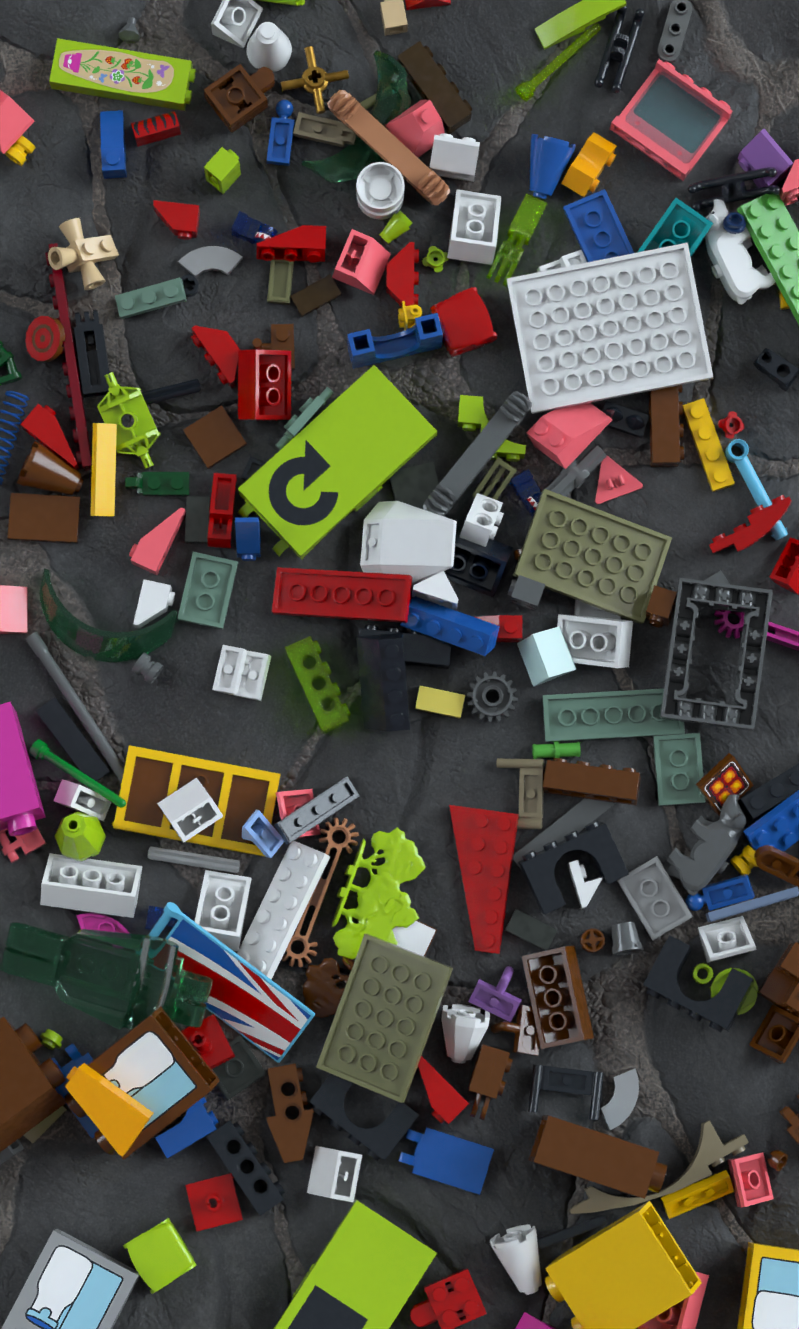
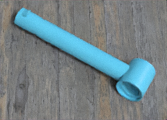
[725,439,788,541]

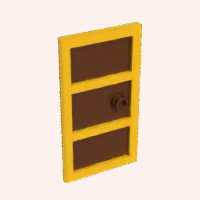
[112,745,280,857]

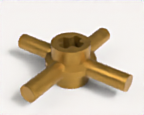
[281,46,349,114]

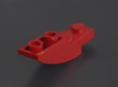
[709,495,792,554]

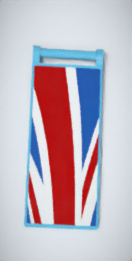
[133,902,315,1063]

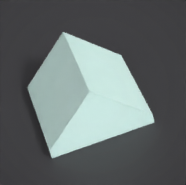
[517,626,576,687]

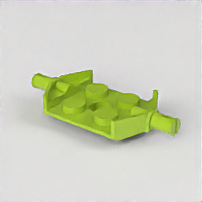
[97,372,161,469]

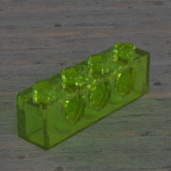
[285,636,351,734]

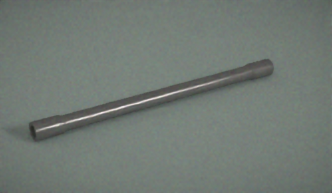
[26,632,125,783]

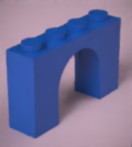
[347,313,443,369]
[156,1097,219,1158]

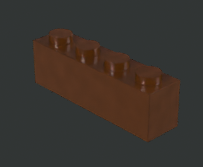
[649,385,684,467]
[543,758,641,806]

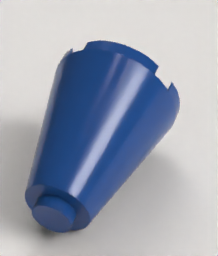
[529,134,576,199]

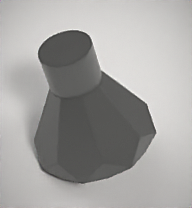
[119,17,140,43]

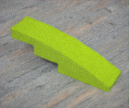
[535,0,626,50]

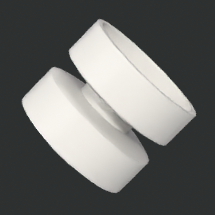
[356,162,405,220]

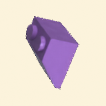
[738,129,793,188]

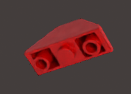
[386,242,419,307]
[191,326,240,388]

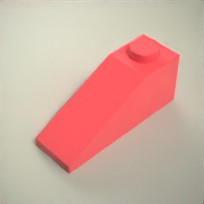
[129,508,186,575]

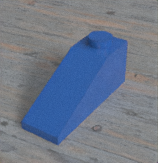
[100,110,127,179]
[235,517,261,561]

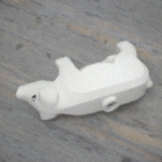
[705,199,775,305]

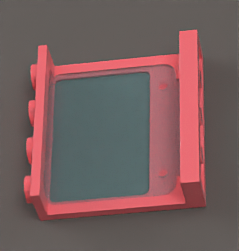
[610,59,733,181]

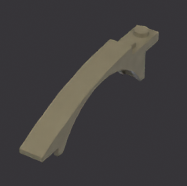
[568,1120,749,1214]

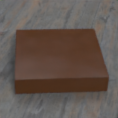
[183,406,247,469]

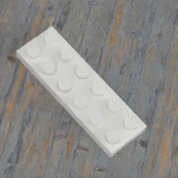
[237,841,330,979]

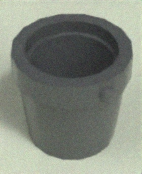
[611,922,643,956]

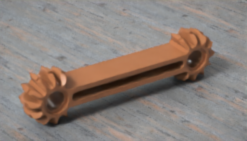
[327,90,450,205]
[282,818,359,968]

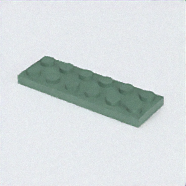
[542,689,685,742]

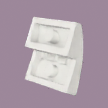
[212,645,271,701]

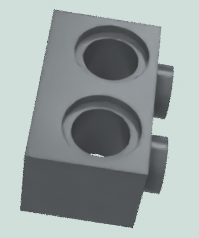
[507,575,545,611]

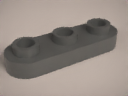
[657,0,692,63]

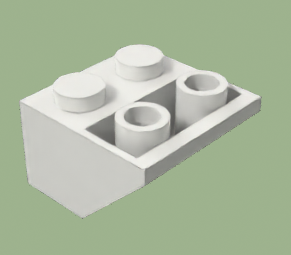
[430,133,480,182]
[157,778,223,843]
[307,1146,362,1202]

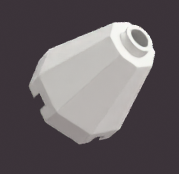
[441,1004,490,1063]

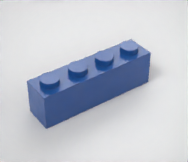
[400,596,500,656]

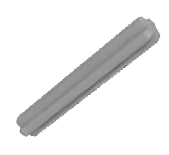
[148,846,240,873]

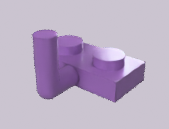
[468,966,522,1022]

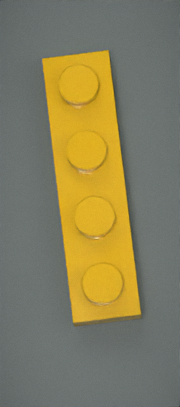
[683,398,735,492]

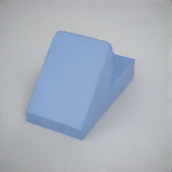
[242,809,284,858]

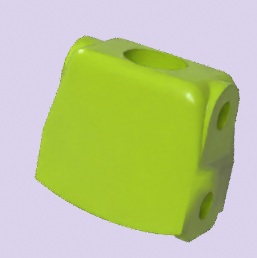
[123,1218,197,1294]

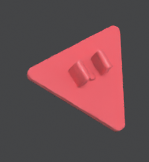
[595,456,643,504]

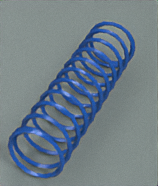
[0,391,29,485]

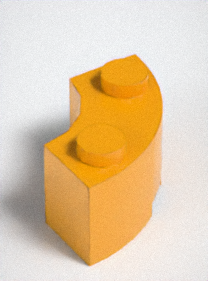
[561,132,617,197]

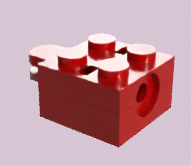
[410,1268,487,1329]

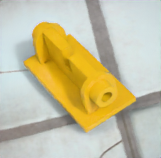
[398,301,422,331]

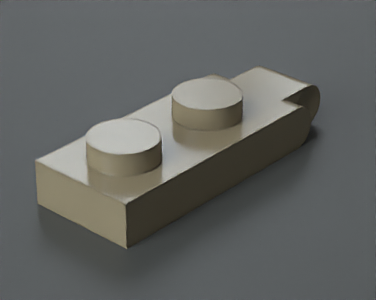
[293,112,356,147]

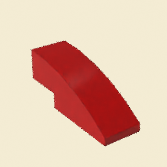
[207,473,237,548]

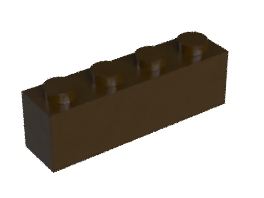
[397,41,472,134]

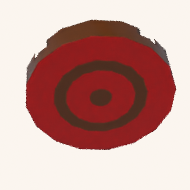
[25,316,65,362]

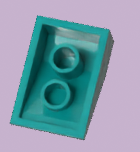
[637,198,713,257]

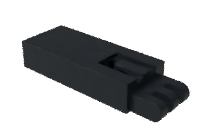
[74,310,111,398]

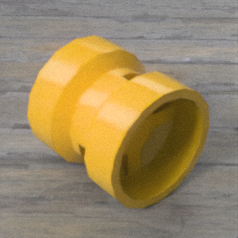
[5,136,35,166]
[730,845,758,875]

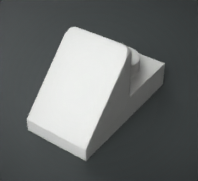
[567,860,602,909]

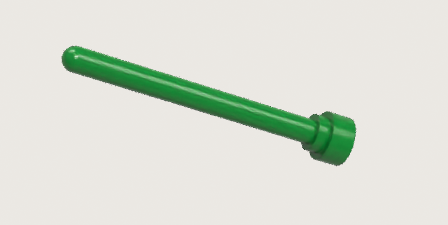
[29,739,126,808]

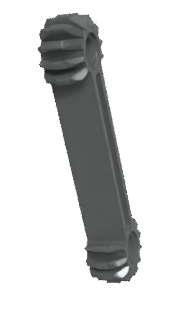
[423,391,532,517]

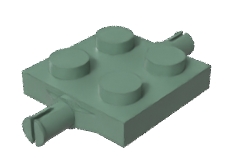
[275,387,334,450]

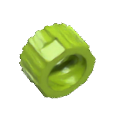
[692,963,714,984]

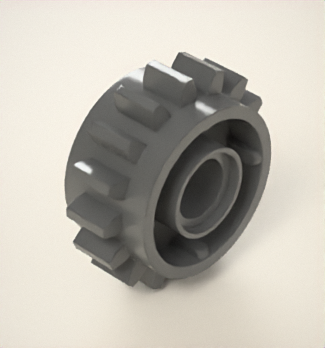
[467,672,518,723]

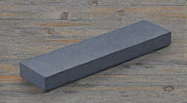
[705,886,799,923]

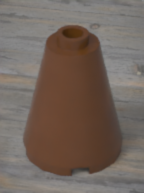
[16,441,84,495]

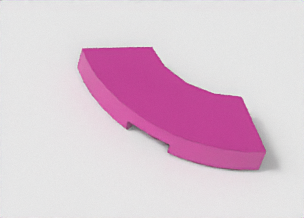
[76,913,136,953]

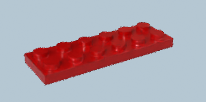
[272,567,413,623]

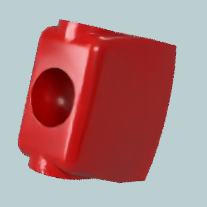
[430,287,497,357]

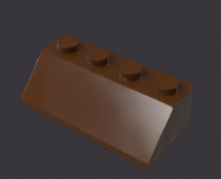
[522,946,594,1049]

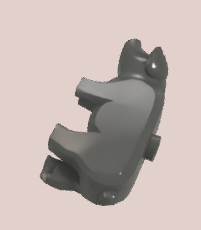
[663,794,746,896]

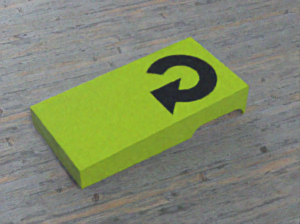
[238,365,437,560]

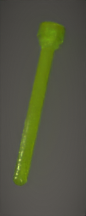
[515,23,601,102]

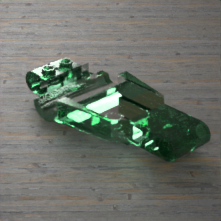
[0,922,213,1030]

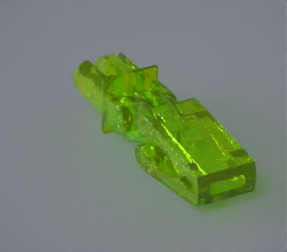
[486,193,547,287]

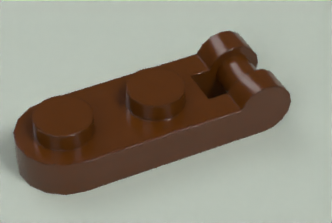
[754,845,799,887]

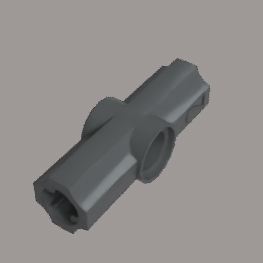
[546,442,607,497]

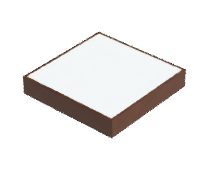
[392,920,437,956]

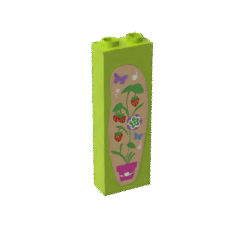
[49,38,196,111]

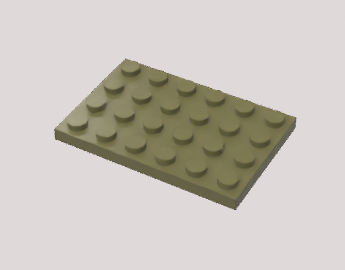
[513,489,672,624]
[316,934,453,1103]

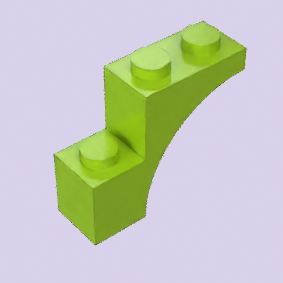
[458,395,526,462]

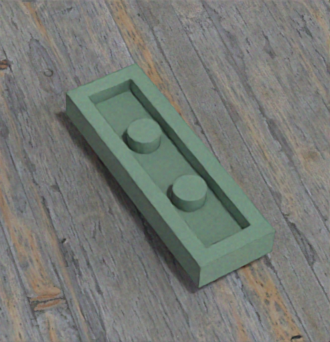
[115,278,187,319]

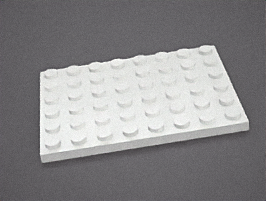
[507,243,713,414]

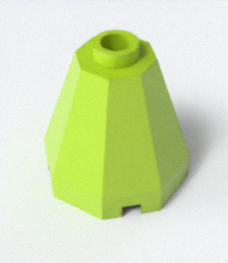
[55,811,106,862]

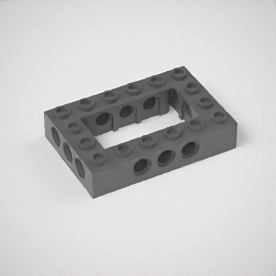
[660,578,773,731]

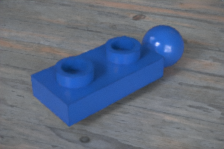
[267,100,295,166]
[686,874,755,911]

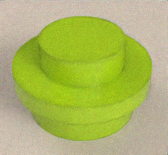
[40,1029,63,1050]

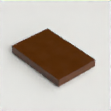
[8,493,81,544]

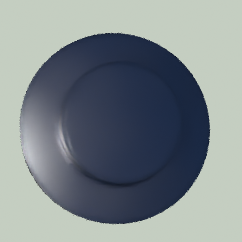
[723,212,746,234]

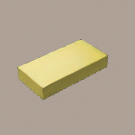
[415,686,465,718]

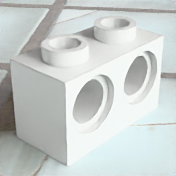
[460,493,504,547]

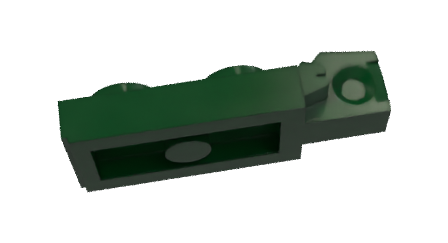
[125,472,189,496]

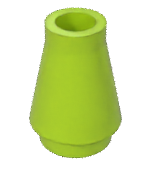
[379,211,412,244]

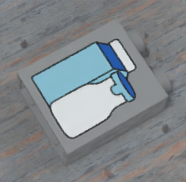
[1,1229,140,1329]

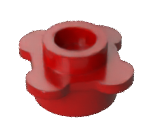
[718,411,744,439]

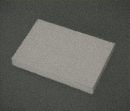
[617,856,693,941]

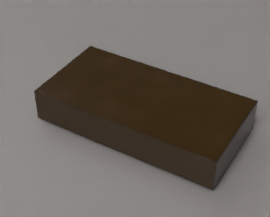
[291,274,342,317]

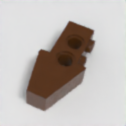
[267,1063,314,1163]

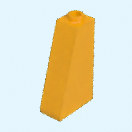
[65,1063,154,1157]

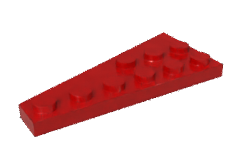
[449,805,519,954]

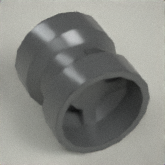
[131,652,164,685]

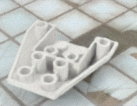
[360,501,457,584]

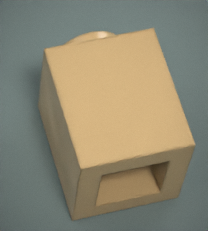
[380,0,408,36]

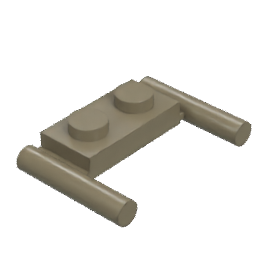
[496,758,544,829]

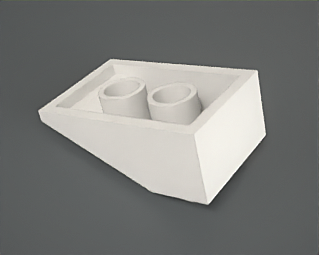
[447,189,501,265]
[557,614,633,668]
[195,870,252,951]

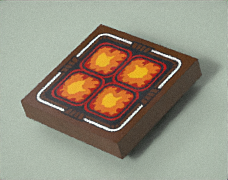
[695,753,754,816]

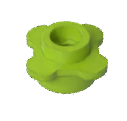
[422,246,449,273]

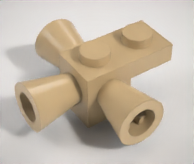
[48,218,119,290]

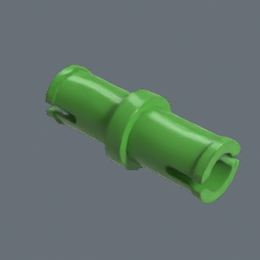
[532,741,581,759]

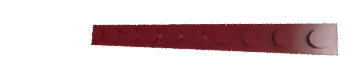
[45,243,92,471]

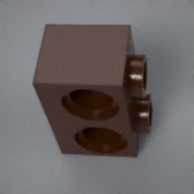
[646,585,677,628]

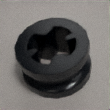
[181,275,199,297]

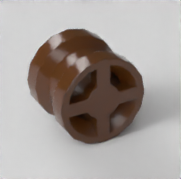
[580,928,605,953]

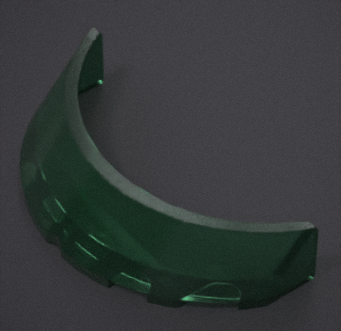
[301,50,411,183]
[39,568,178,663]

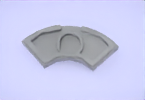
[178,246,243,277]
[600,1068,639,1130]

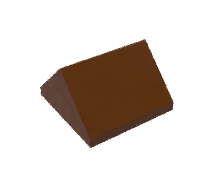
[749,1005,799,1064]

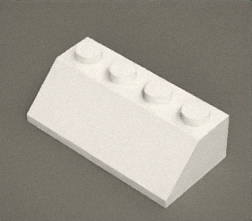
[40,853,142,918]

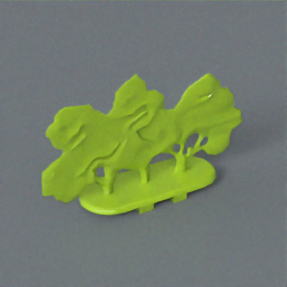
[332,827,426,960]

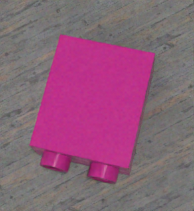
[0,702,46,836]

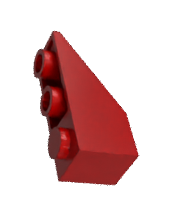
[256,225,326,263]

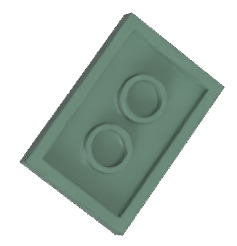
[177,552,238,630]
[653,733,706,806]

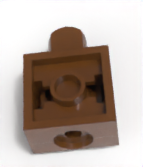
[204,64,275,133]
[467,1044,513,1120]

